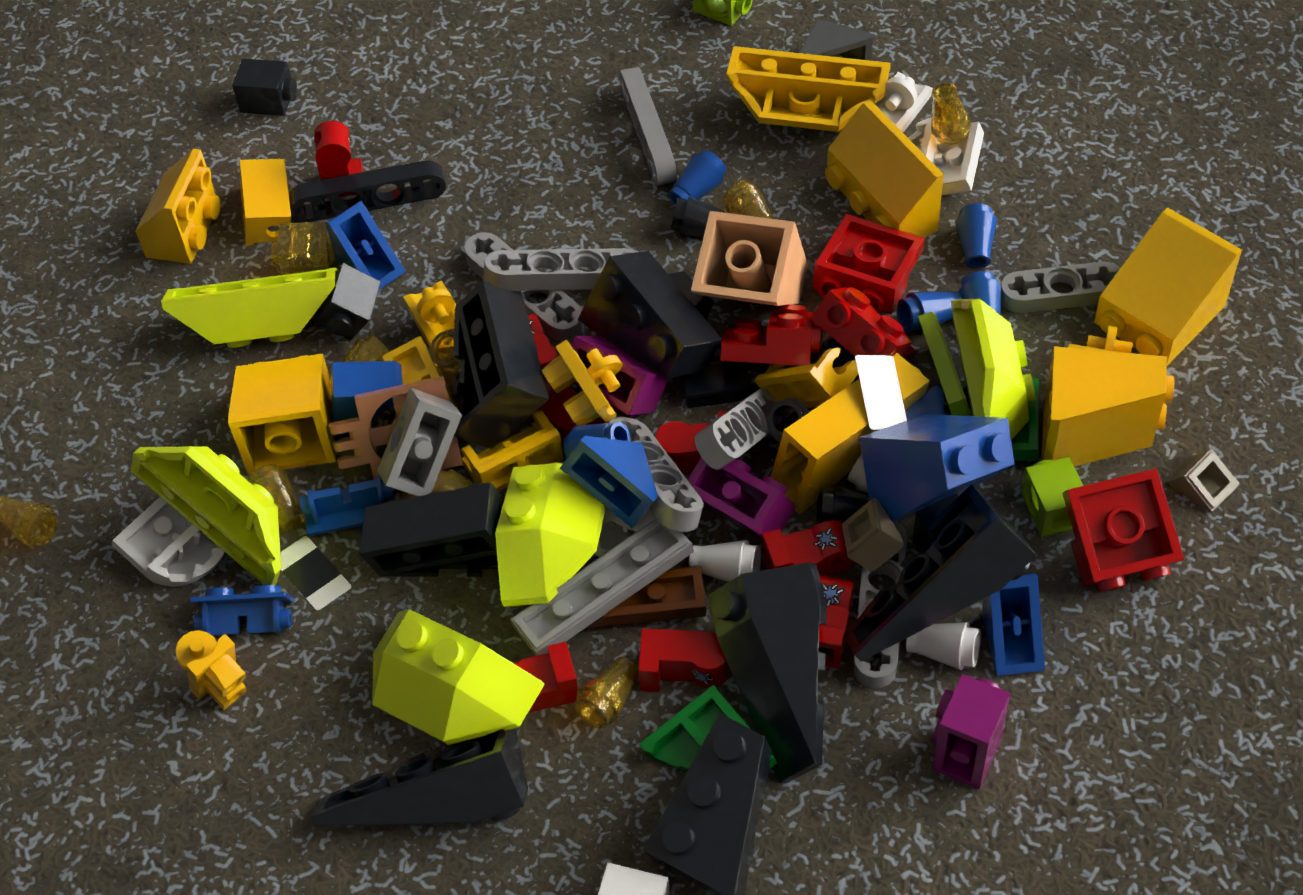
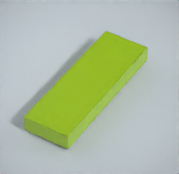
[918,311,971,416]

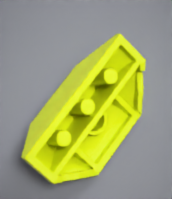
[161,268,337,348]
[951,299,1036,440]
[131,446,281,585]
[495,463,606,607]
[372,609,545,745]

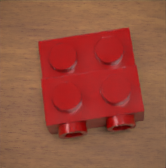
[812,214,925,315]
[810,287,917,362]
[720,304,823,366]
[1062,468,1185,593]

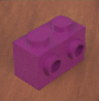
[571,335,669,418]
[687,457,797,540]
[932,674,1011,789]

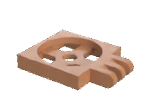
[329,376,463,480]

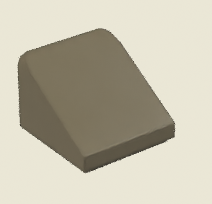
[1166,448,1240,513]
[841,498,904,571]

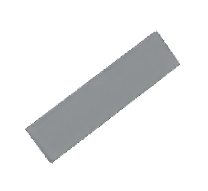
[510,518,694,656]

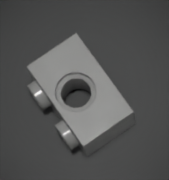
[377,387,462,496]

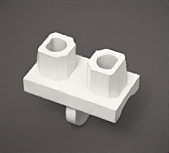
[875,72,933,132]

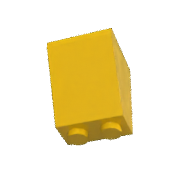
[1094,207,1242,366]
[1041,346,1174,467]
[228,354,336,475]

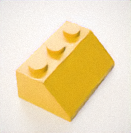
[825,100,944,238]

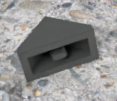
[799,19,873,61]

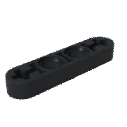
[289,161,446,223]

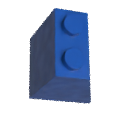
[859,414,1015,524]

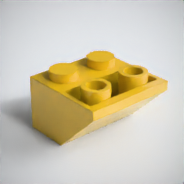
[136,148,221,264]

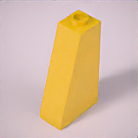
[771,353,930,514]

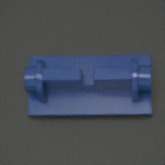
[299,476,395,537]
[190,585,295,636]

